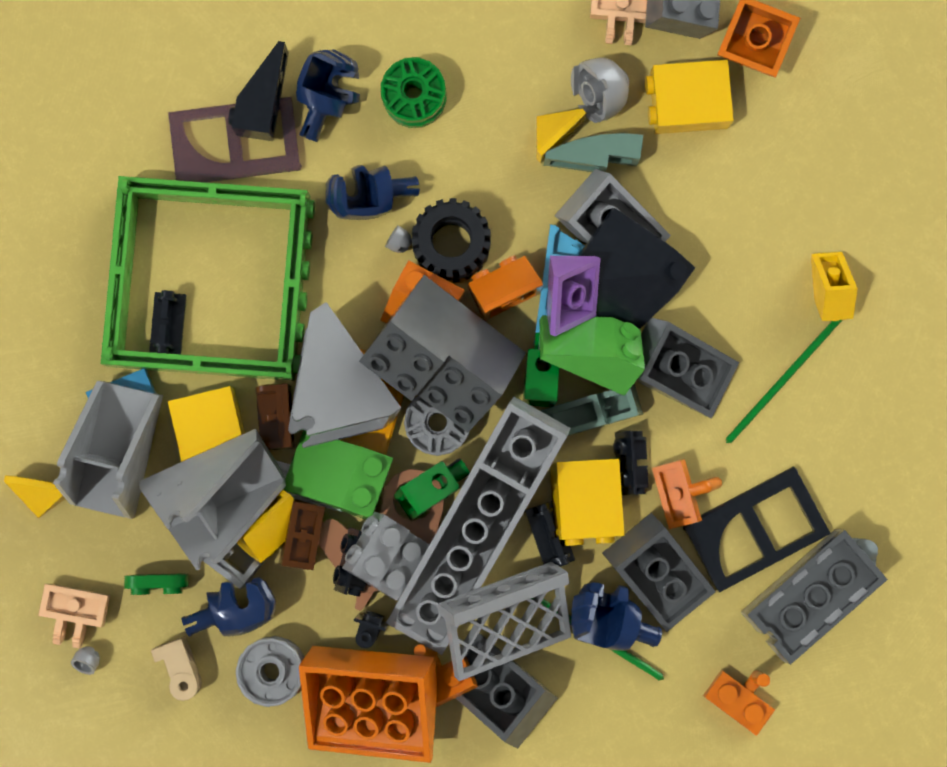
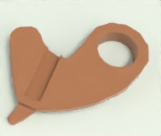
[318,469,445,611]

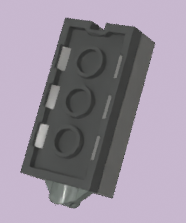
[741,529,888,665]

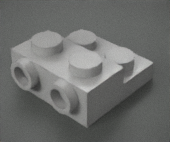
[342,512,430,601]

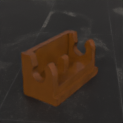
[256,383,295,450]
[279,501,325,570]

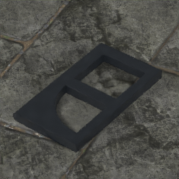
[683,466,831,593]

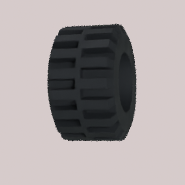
[411,198,491,283]

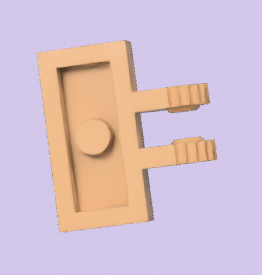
[590,0,647,46]
[38,583,111,649]

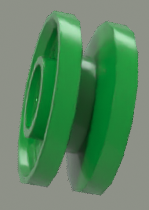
[380,57,447,128]

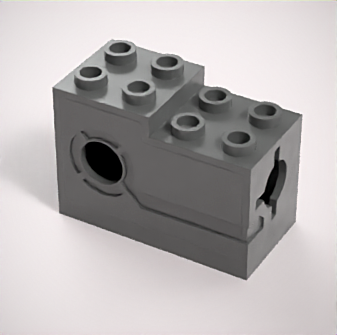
[359,275,526,433]

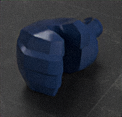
[296,49,360,142]
[325,165,420,220]
[181,577,276,637]
[571,582,662,651]

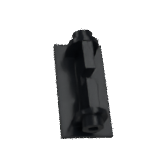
[149,290,187,355]
[613,431,649,495]
[525,501,575,567]
[333,527,366,597]
[354,610,389,648]

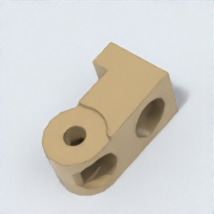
[151,636,202,701]

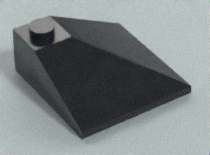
[578,208,696,329]

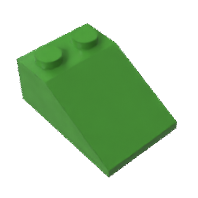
[539,315,645,396]
[283,430,393,520]

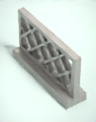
[438,562,571,681]

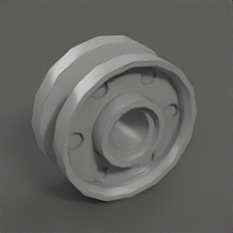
[404,396,469,456]
[236,636,304,707]

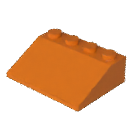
[299,646,437,763]

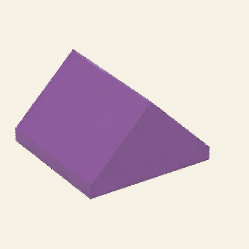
[546,256,601,336]

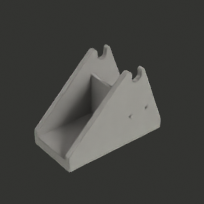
[288,302,401,448]
[53,381,163,519]
[139,429,286,570]

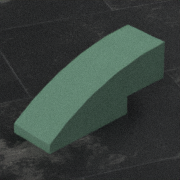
[543,133,643,172]
[540,384,643,436]

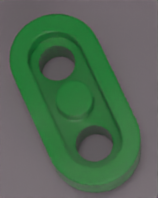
[124,573,189,595]

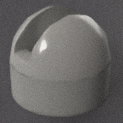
[385,225,412,253]
[71,646,100,675]

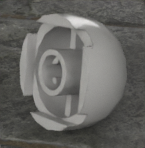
[571,57,629,123]

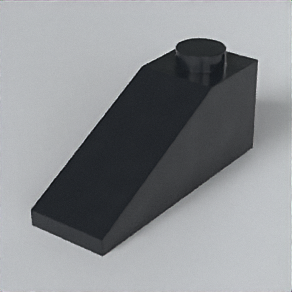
[228,41,289,141]

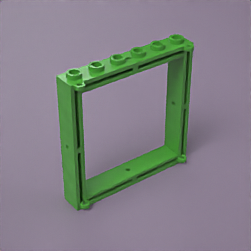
[100,176,315,381]

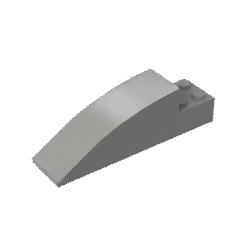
[386,396,570,655]

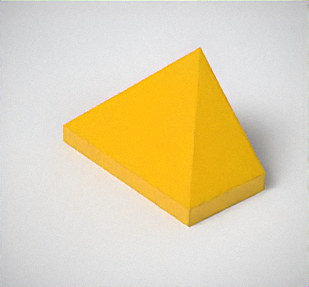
[536,109,587,163]
[4,475,65,518]

